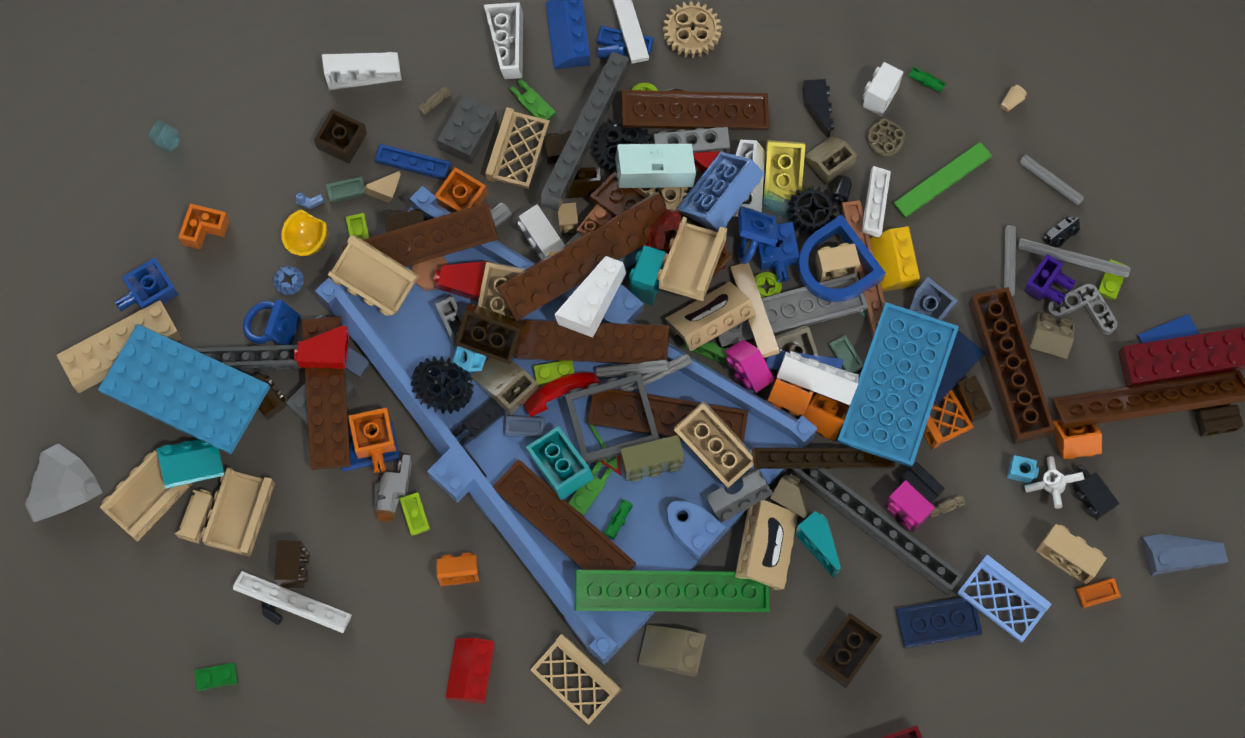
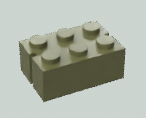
[620,435,685,482]

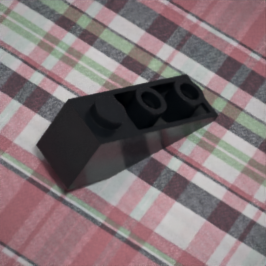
[802,79,834,137]

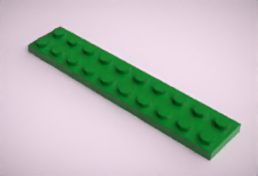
[574,570,769,612]

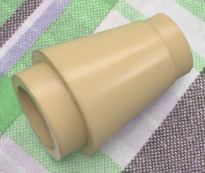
[1000,85,1027,112]

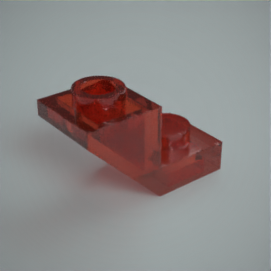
[649,209,681,249]

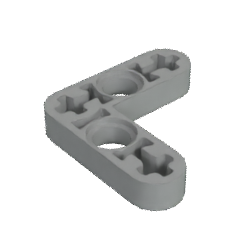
[1046,284,1117,335]

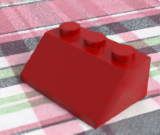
[446,638,495,704]

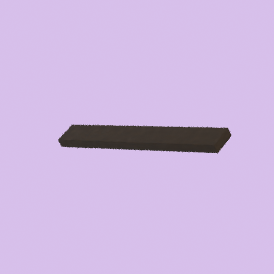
[752,448,895,469]

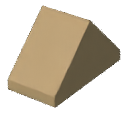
[363,171,401,203]

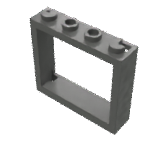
[565,372,659,464]

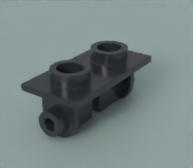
[1043,216,1080,247]

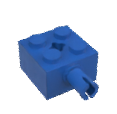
[756,222,799,283]
[114,258,179,312]

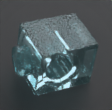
[148,120,180,152]

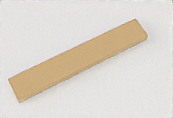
[731,262,780,358]

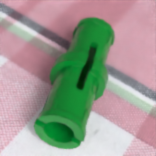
[908,66,946,93]
[603,499,633,540]

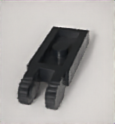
[452,398,505,446]

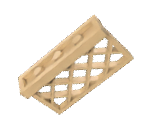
[485,107,550,189]
[530,634,622,725]

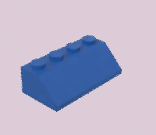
[546,0,590,70]

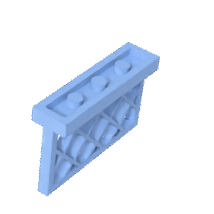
[957,555,1051,643]

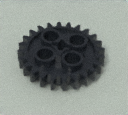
[593,117,653,173]
[410,356,474,414]

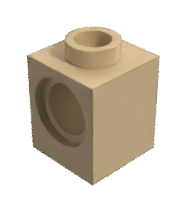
[558,202,578,233]

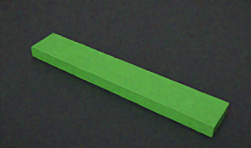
[893,142,992,219]

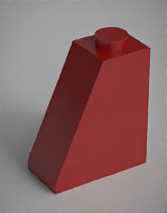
[433,261,490,302]
[294,326,349,369]

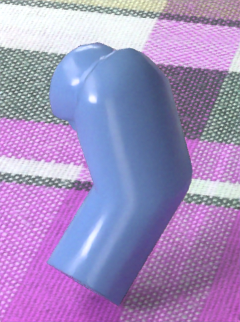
[295,193,325,209]

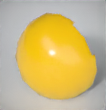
[281,210,328,256]

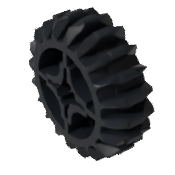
[786,185,837,235]

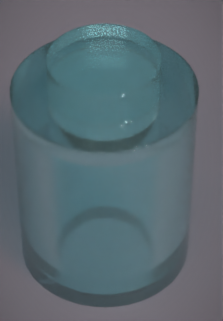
[762,190,790,217]

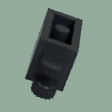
[1067,464,1120,521]

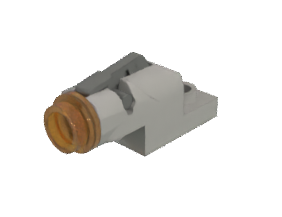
[375,455,413,522]

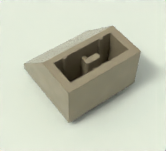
[804,136,858,185]
[1030,313,1075,359]

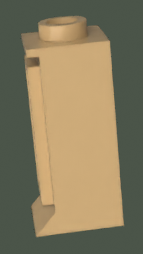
[174,489,215,544]

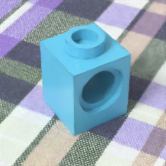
[453,346,486,372]
[1007,455,1039,484]

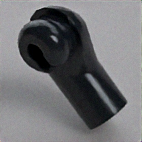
[262,601,283,625]

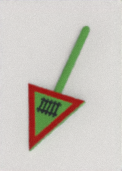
[587,420,621,476]

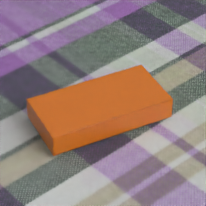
[1076,578,1121,609]

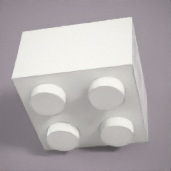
[862,62,903,117]

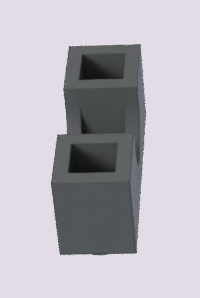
[706,469,773,523]

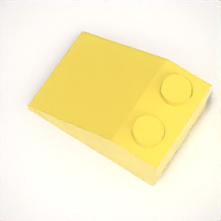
[764,140,805,200]

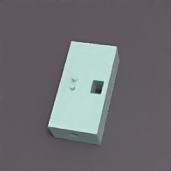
[615,144,696,188]

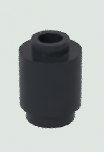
[830,175,852,204]

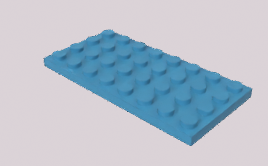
[837,302,959,468]
[98,324,270,454]

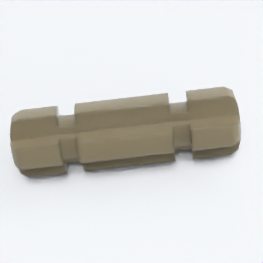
[418,87,451,115]
[930,494,965,518]

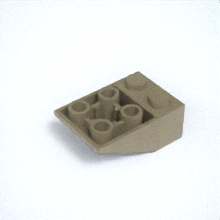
[470,358,538,416]

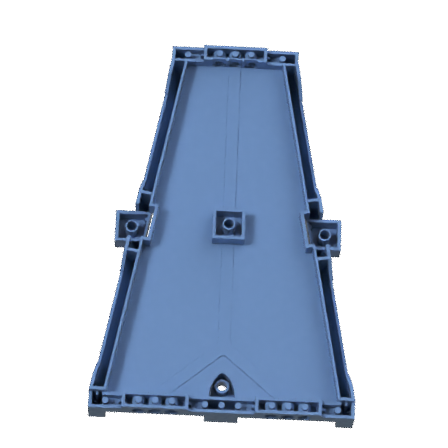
[315,186,817,666]

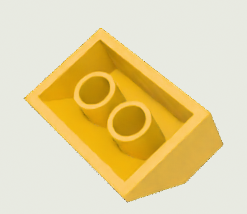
[870,226,920,292]

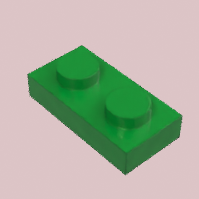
[194,663,238,691]

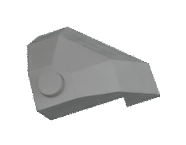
[25,443,103,522]

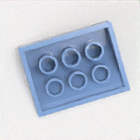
[676,152,765,232]

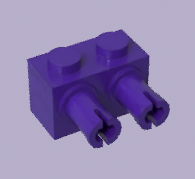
[1024,254,1076,306]

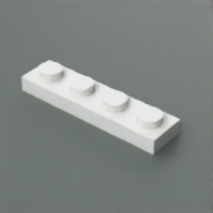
[862,166,891,237]

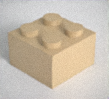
[814,243,860,283]

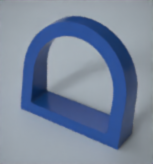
[798,215,886,302]

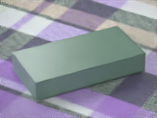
[326,176,366,204]
[829,335,864,374]

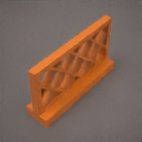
[923,390,974,449]

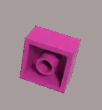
[724,339,775,393]
[885,480,935,533]

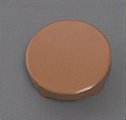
[411,256,449,291]

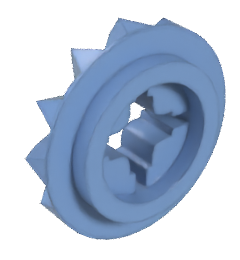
[273,265,304,295]

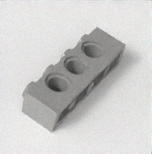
[654,127,730,154]

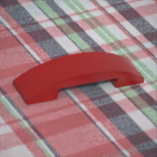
[524,372,601,417]

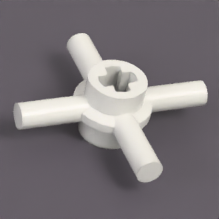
[1024,456,1084,509]

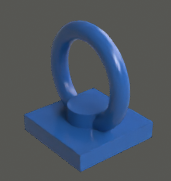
[737,206,778,264]
[243,299,301,346]

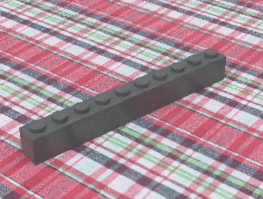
[541,52,629,211]
[791,469,963,595]

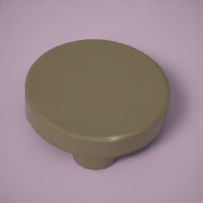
[867,119,905,157]

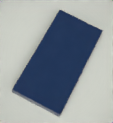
[934,330,985,405]
[895,595,983,649]

